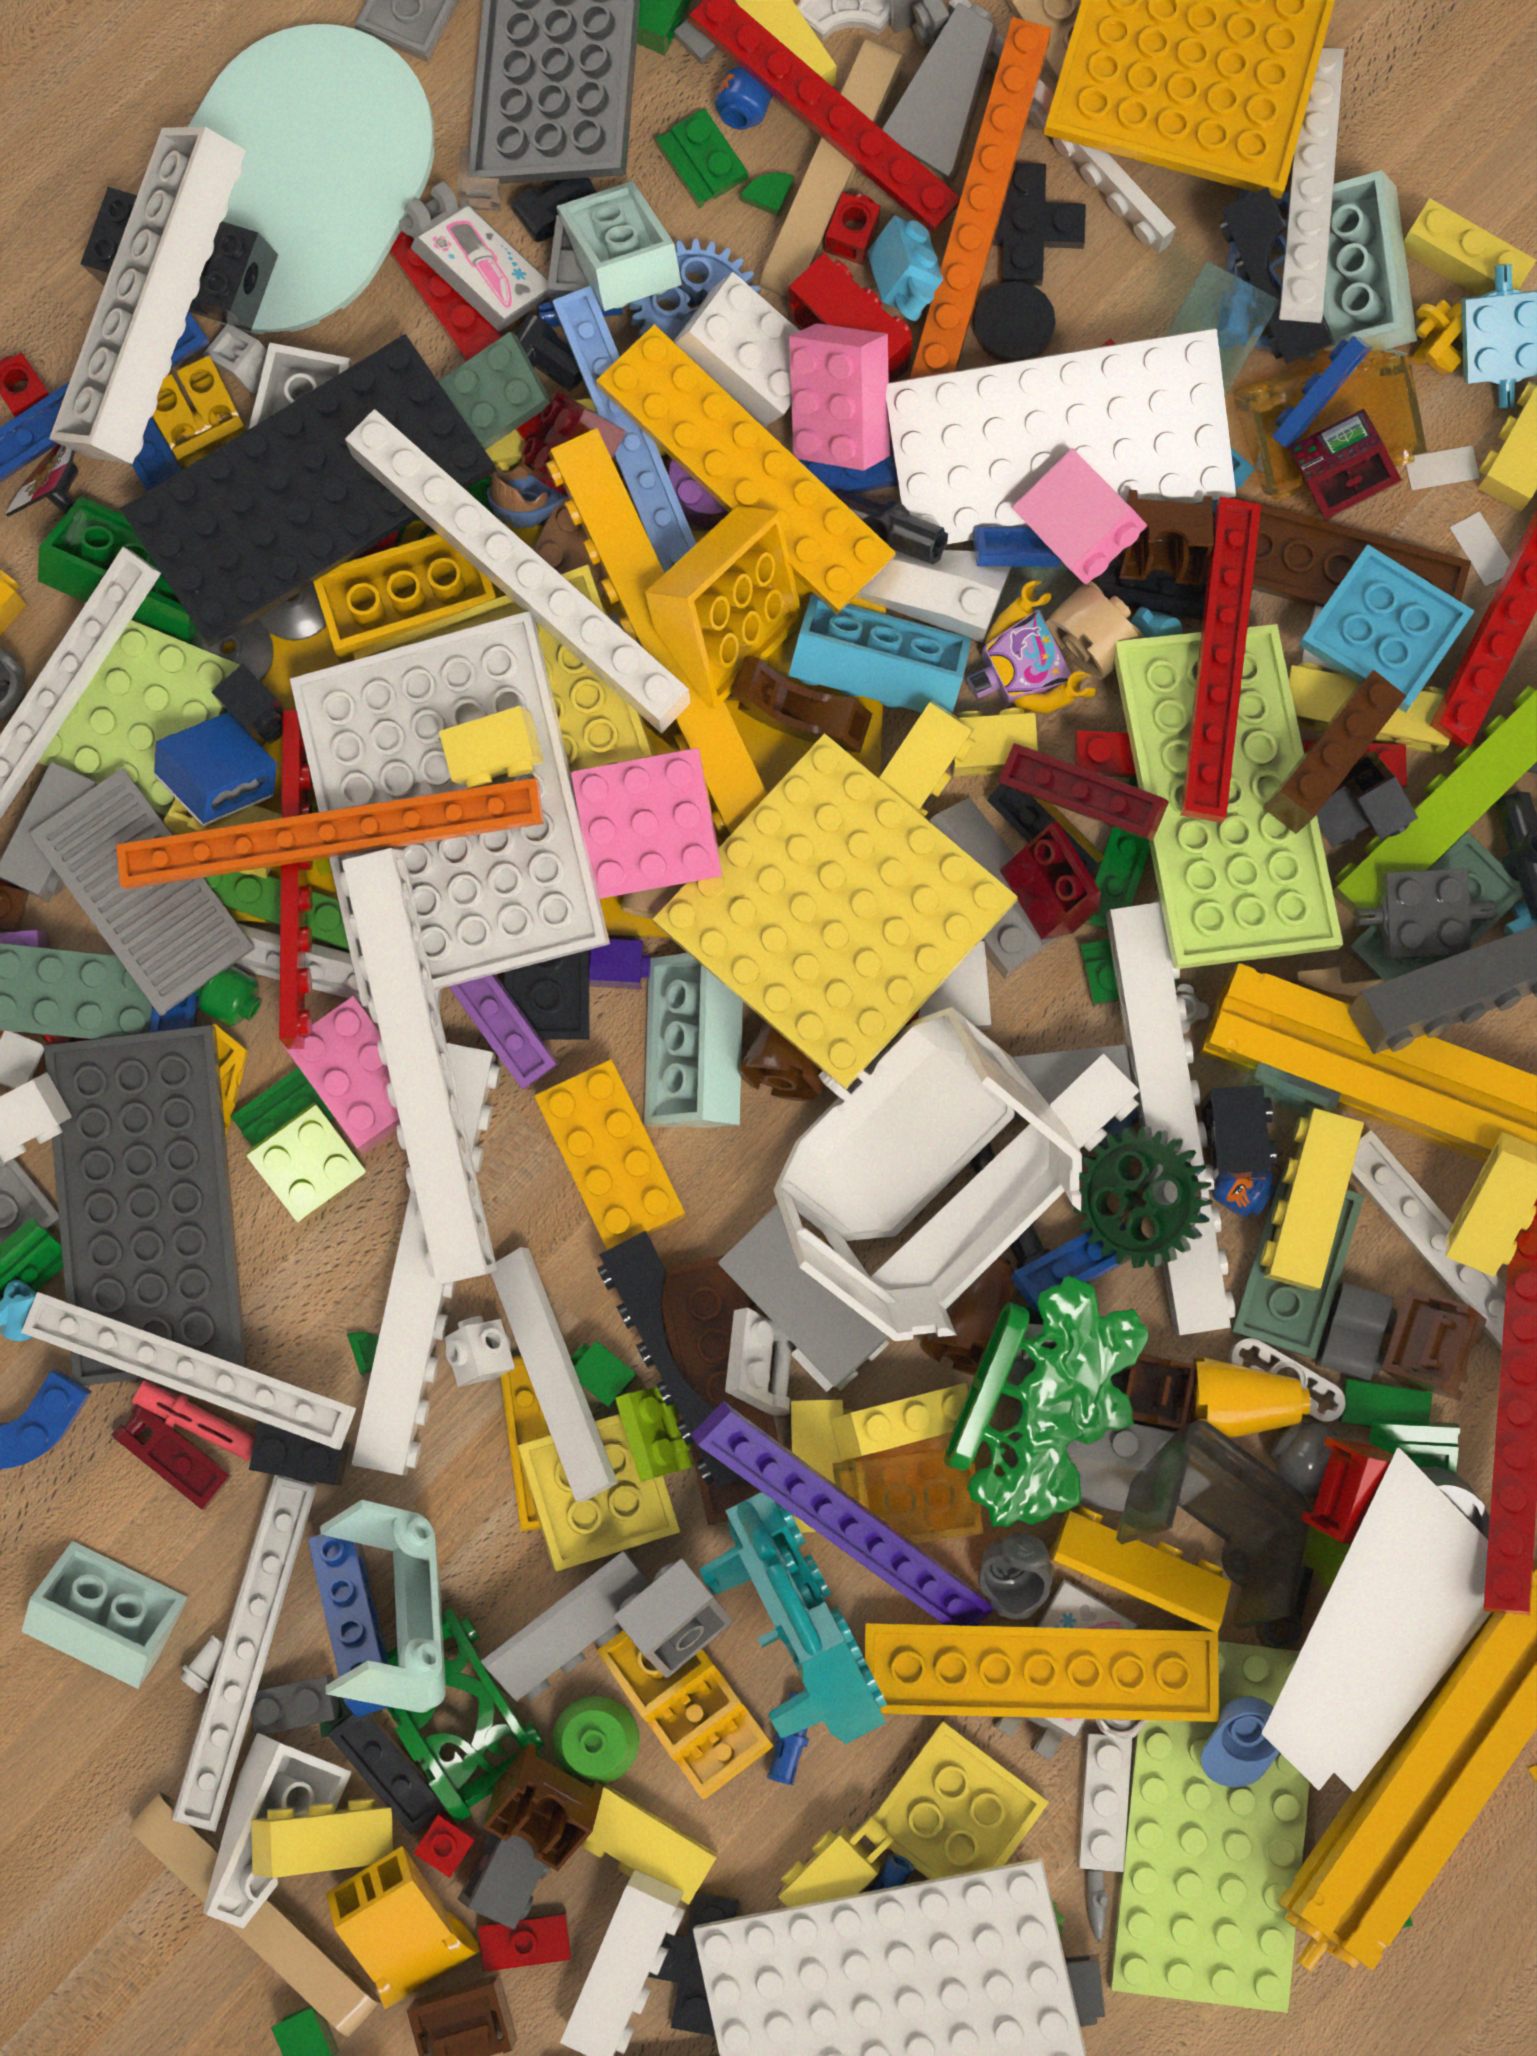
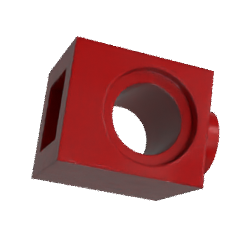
[825,192,881,265]
[0,352,50,417]
[413,1810,479,1878]

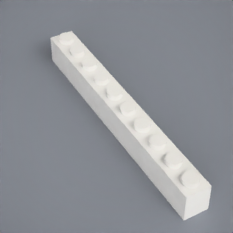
[345,409,691,734]
[340,848,497,1286]
[1105,902,1235,1335]
[351,1043,502,1476]
[791,1053,1140,1392]

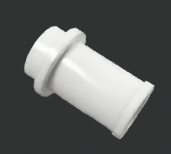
[180,1635,224,1694]

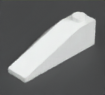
[855,550,1011,643]
[203,1733,352,1928]

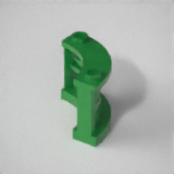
[386,1607,545,1823]

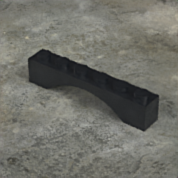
[597,1230,741,1489]

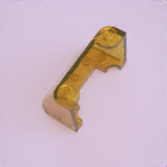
[1232,348,1427,499]

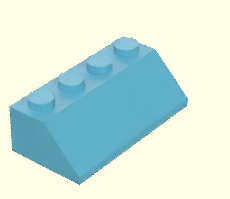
[788,594,972,714]

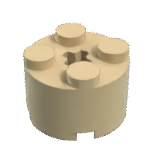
[1046,581,1145,680]

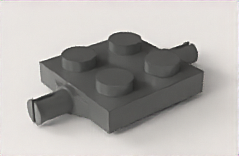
[1353,869,1497,958]

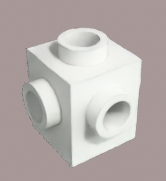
[444,1316,515,1387]

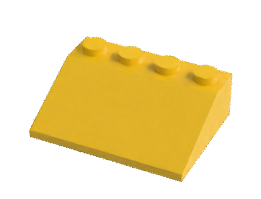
[645,506,804,709]

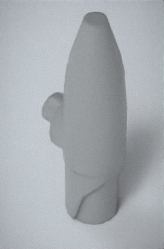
[1087,1869,1108,1939]

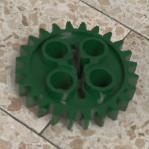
[1073,1127,1213,1268]

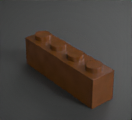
[1263,669,1407,834]

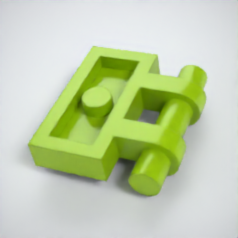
[615,1387,693,1482]

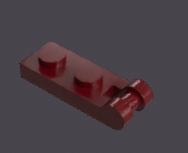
[111,1404,232,1510]

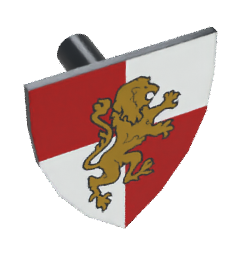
[5,444,78,517]

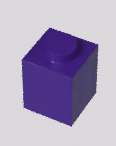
[589,939,651,989]

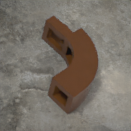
[732,656,873,753]

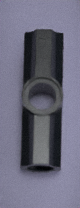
[833,488,949,565]
[1495,791,1537,920]

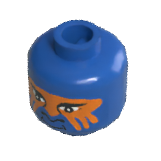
[715,67,773,130]
[1212,1172,1276,1217]

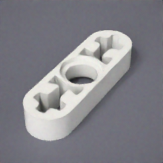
[1228,1338,1346,1422]

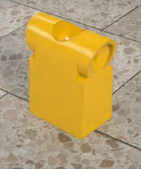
[326,1846,480,2010]

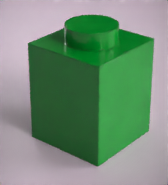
[571,1340,638,1408]
[271,2005,339,2056]

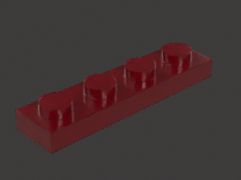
[998,743,1169,841]

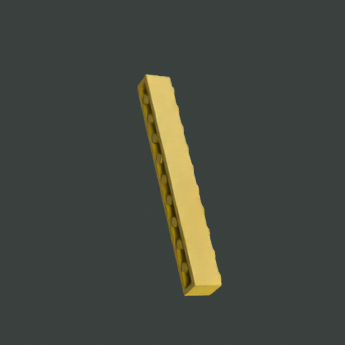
[545,428,768,837]

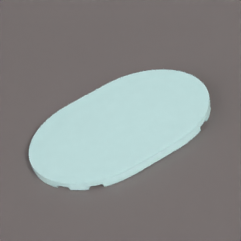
[188,24,435,334]

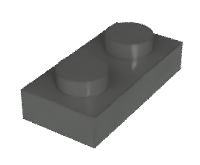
[251,1674,341,1736]

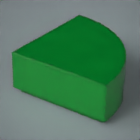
[741,173,795,217]
[347,1332,379,1375]

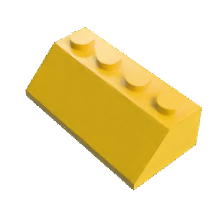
[1048,1506,1231,1633]

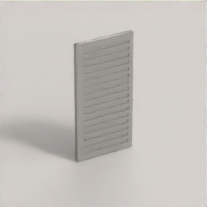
[28,767,255,1016]

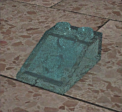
[1165,260,1280,398]

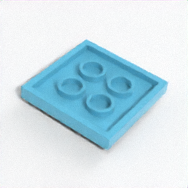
[1299,545,1474,713]

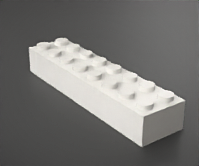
[49,127,246,464]

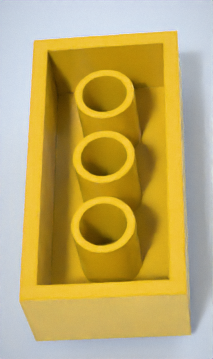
[313,534,496,664]
[534,1059,687,1250]

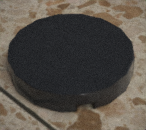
[973,281,1056,363]

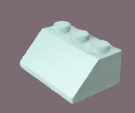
[21,1541,188,1689]

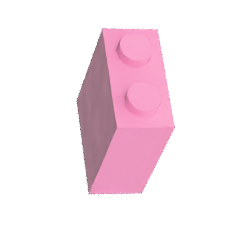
[1012,448,1148,585]

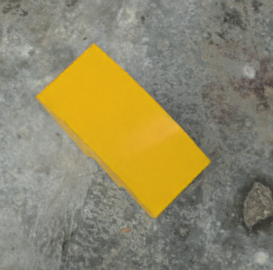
[596,1630,774,1800]

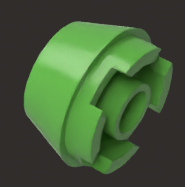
[552,1696,640,1785]

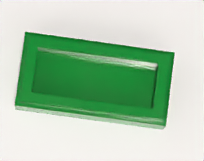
[1339,1379,1433,1427]

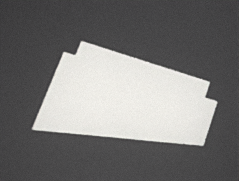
[1262,1448,1491,1791]

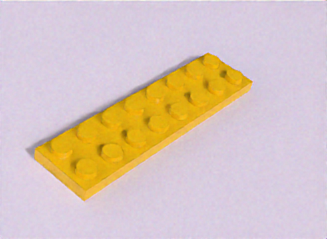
[596,324,896,615]
[865,1623,1219,1722]

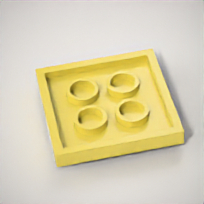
[516,1414,680,1573]
[873,1721,1049,1880]

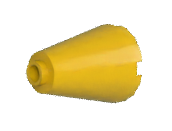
[1191,1357,1310,1444]

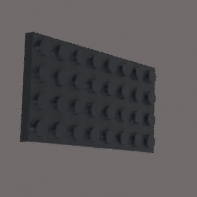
[119,334,496,648]

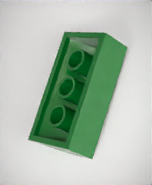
[38,496,197,644]

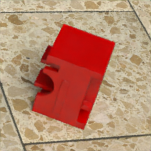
[1301,1437,1394,1544]

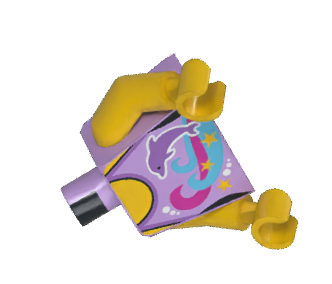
[967,581,1096,714]

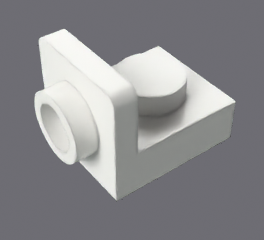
[203,324,267,394]

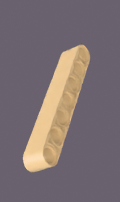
[760,39,904,298]
[129,1792,380,2037]

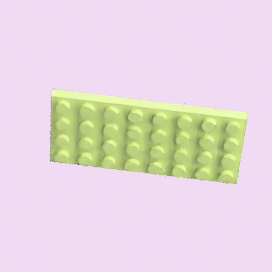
[1114,624,1343,969]
[1110,1641,1310,2013]

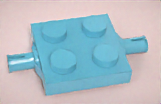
[1461,264,1537,408]

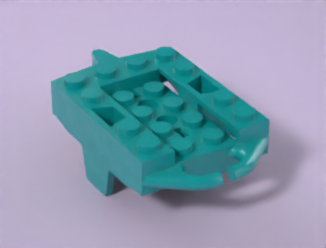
[699,1492,887,1744]

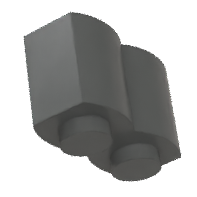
[1315,1282,1397,1381]

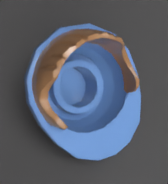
[487,466,567,529]

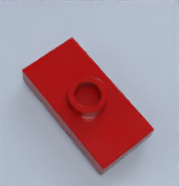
[478,1913,572,1972]

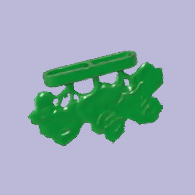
[944,1276,1149,1528]

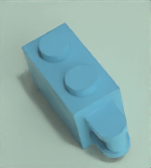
[867,215,943,321]

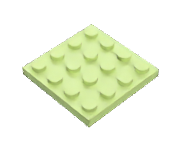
[38,602,240,815]

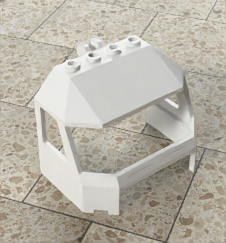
[773,1007,1082,1341]

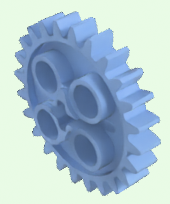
[629,239,761,342]

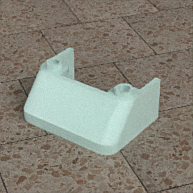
[320,1500,446,1713]

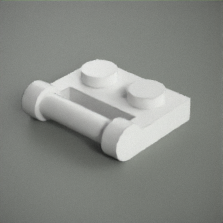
[725,1307,795,1416]

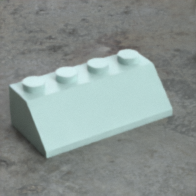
[1323,170,1417,351]
[644,953,743,1128]

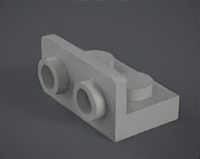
[891,0,949,49]

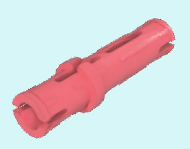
[131,1378,255,1462]

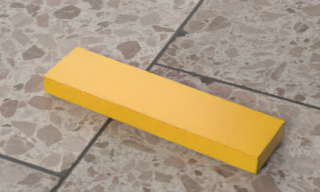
[500,1356,551,1532]

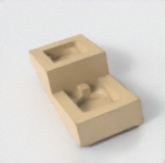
[1291,967,1385,1003]

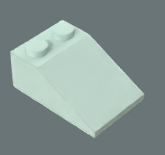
[557,181,682,311]

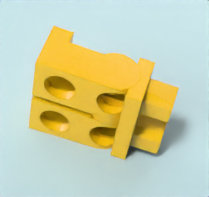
[152,355,246,469]

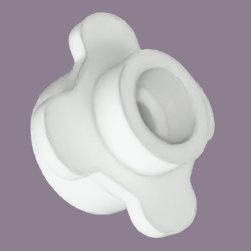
[1176,984,1209,1034]

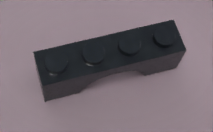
[1219,187,1335,364]

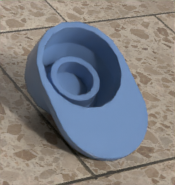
[1201,1697,1280,1787]

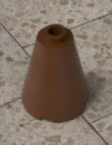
[739,1021,824,1101]
[920,1255,1015,1376]

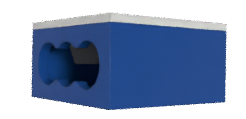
[154,713,277,827]

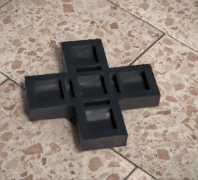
[993,163,1086,286]
[648,1891,738,2036]

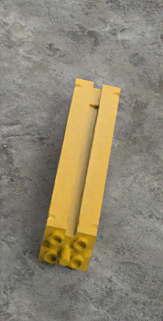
[1198,963,1537,1164]
[1277,1559,1537,1972]

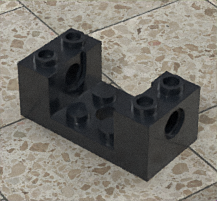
[80,187,278,331]

